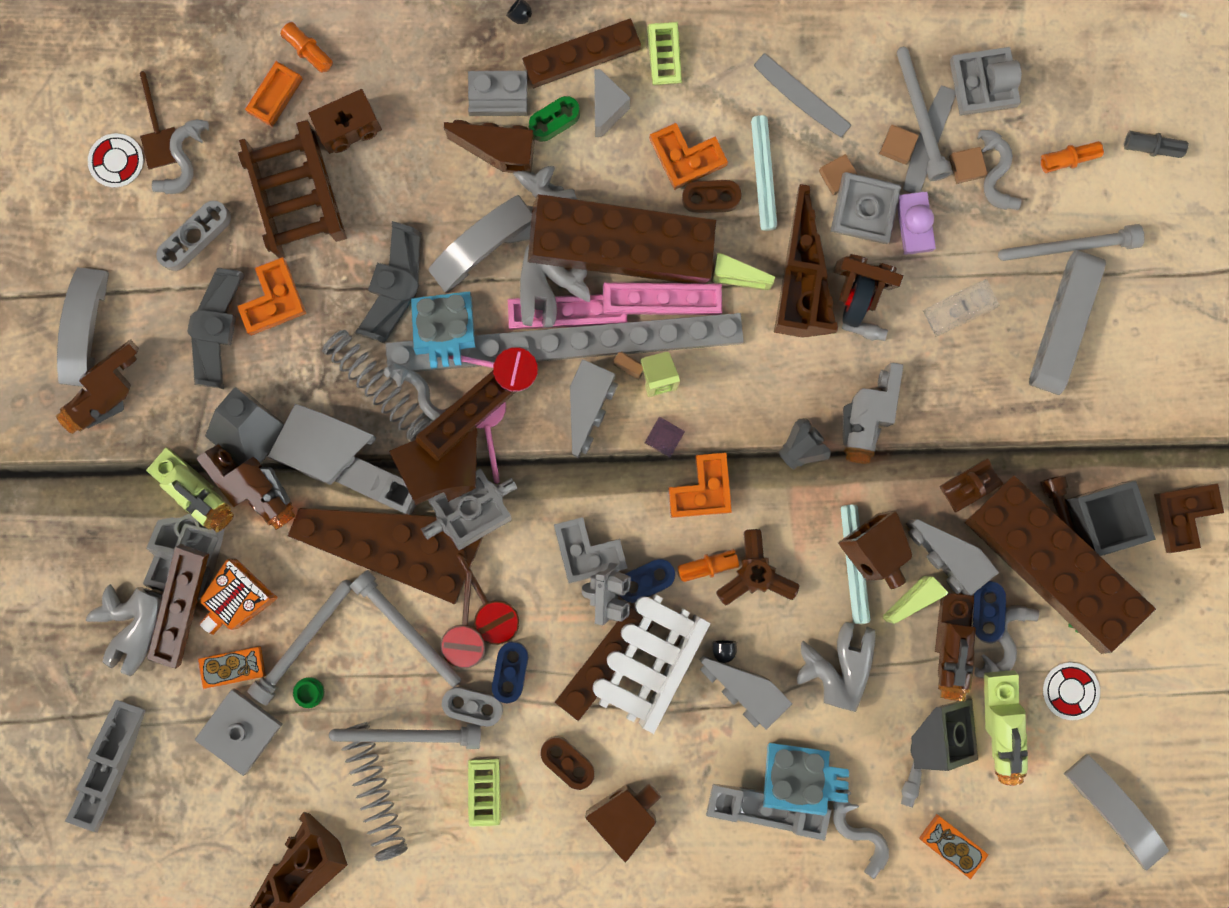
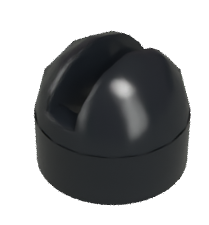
[506,0,532,24]
[712,640,737,663]

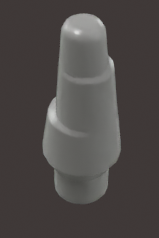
[842,323,888,341]
[901,761,922,808]

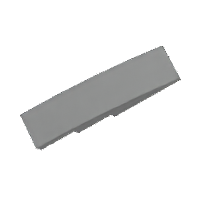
[65,700,146,833]

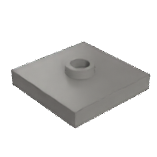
[830,172,901,244]
[195,688,283,776]

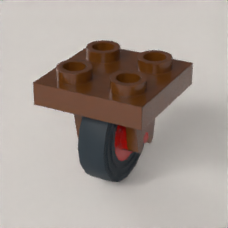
[833,254,904,327]

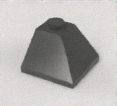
[205,387,284,465]
[910,699,978,771]

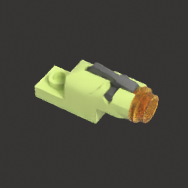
[146,448,234,532]
[984,670,1028,786]

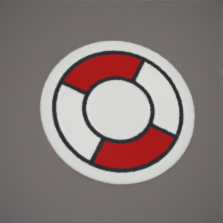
[88,133,143,187]
[1043,662,1100,720]

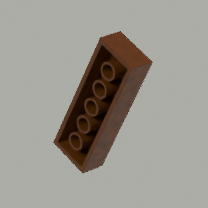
[527,194,716,284]
[964,475,1156,654]

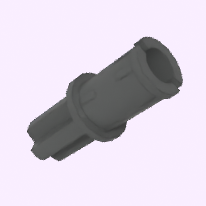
[1124,130,1188,158]

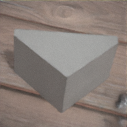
[594,69,630,137]

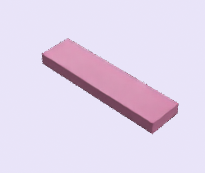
[603,283,722,315]
[508,294,627,330]

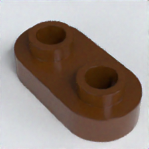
[682,180,742,213]
[541,736,594,790]

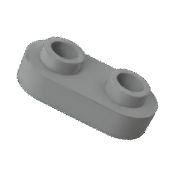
[442,687,503,727]

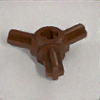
[716,529,800,606]

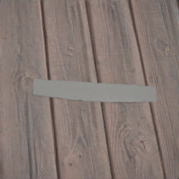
[754,53,851,137]
[903,85,956,193]

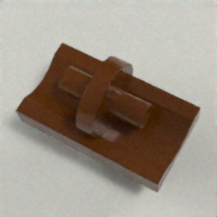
[939,458,1004,512]

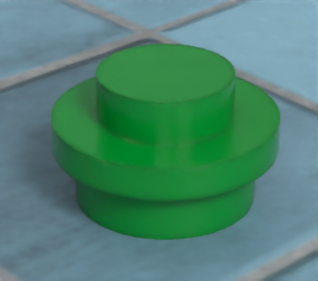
[293,677,324,708]

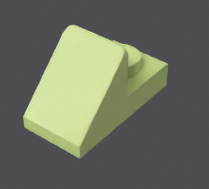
[641,352,680,397]

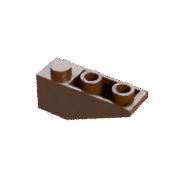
[444,120,535,173]

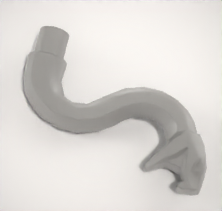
[152,119,209,194]
[977,130,1021,210]
[384,364,447,421]
[974,605,1039,678]
[833,790,889,879]

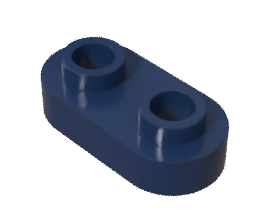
[620,559,675,603]
[973,581,1006,644]
[492,641,529,703]

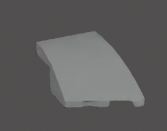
[268,404,377,485]
[143,509,227,601]

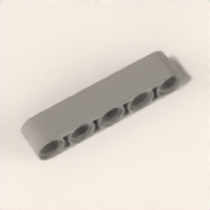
[1029,250,1106,395]

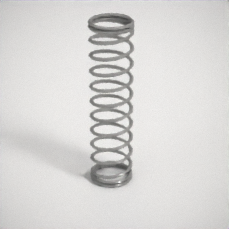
[322,330,433,441]
[341,722,408,862]

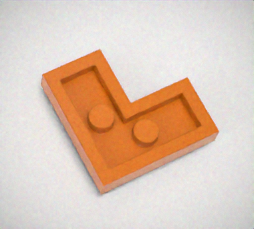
[649,123,728,190]
[237,257,306,336]
[668,453,732,518]

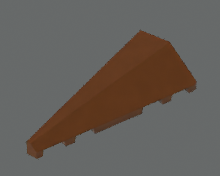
[774,184,838,338]
[250,812,348,908]

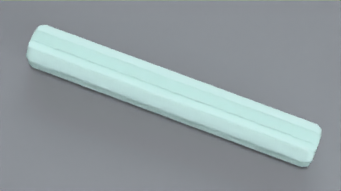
[751,115,777,231]
[841,504,871,624]

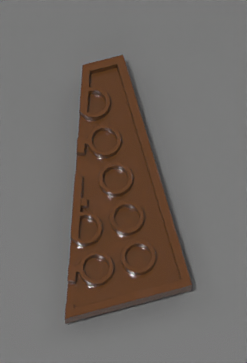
[287,508,483,604]

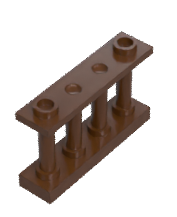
[238,120,347,258]

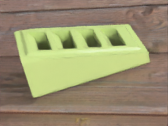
[647,22,682,85]
[712,253,775,290]
[883,576,948,624]
[468,758,502,827]

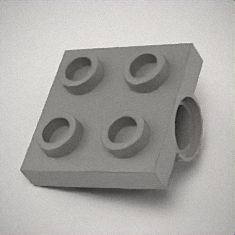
[950,47,1022,116]

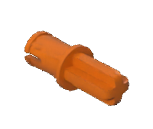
[280,22,333,73]
[1041,141,1104,173]
[678,549,739,582]

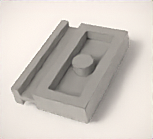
[468,71,527,116]

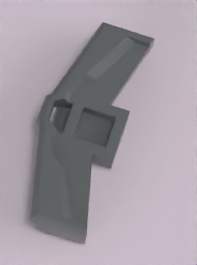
[355,221,422,343]
[187,268,245,389]

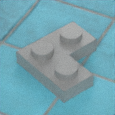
[554,517,627,583]

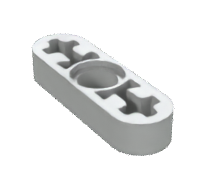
[156,201,231,271]

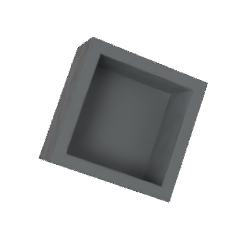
[1066,481,1156,556]

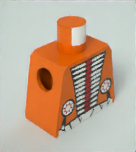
[199,559,278,635]

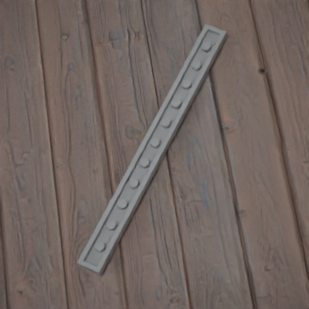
[386,313,743,372]

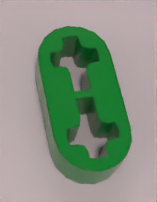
[529,96,580,142]

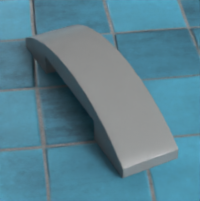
[428,195,532,293]
[57,267,109,387]
[1064,754,1169,871]
[706,784,831,841]

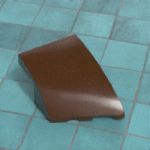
[389,428,478,505]

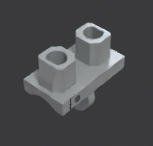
[582,562,631,626]

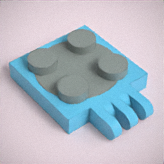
[411,291,476,369]
[763,743,849,816]

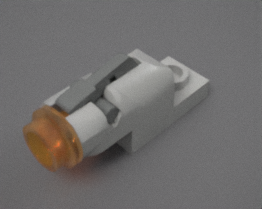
[843,363,903,464]

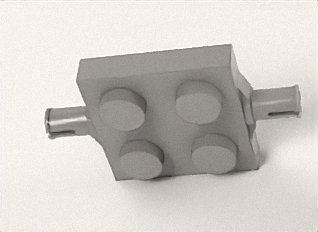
[421,469,517,550]

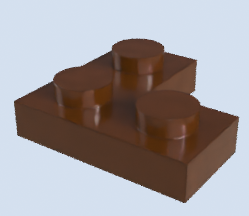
[1154,483,1224,553]

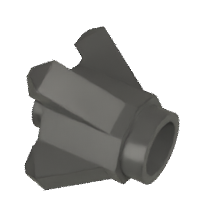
[778,418,831,470]

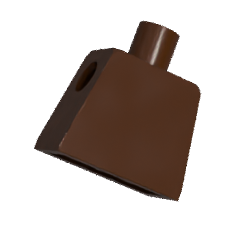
[838,511,912,589]
[585,783,661,863]

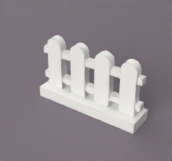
[592,594,711,734]

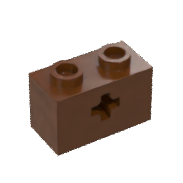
[308,89,382,154]

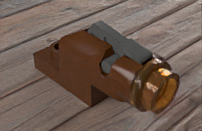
[56,339,139,434]
[196,443,296,530]
[935,593,976,701]

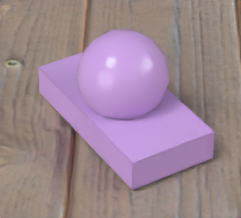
[897,192,936,255]

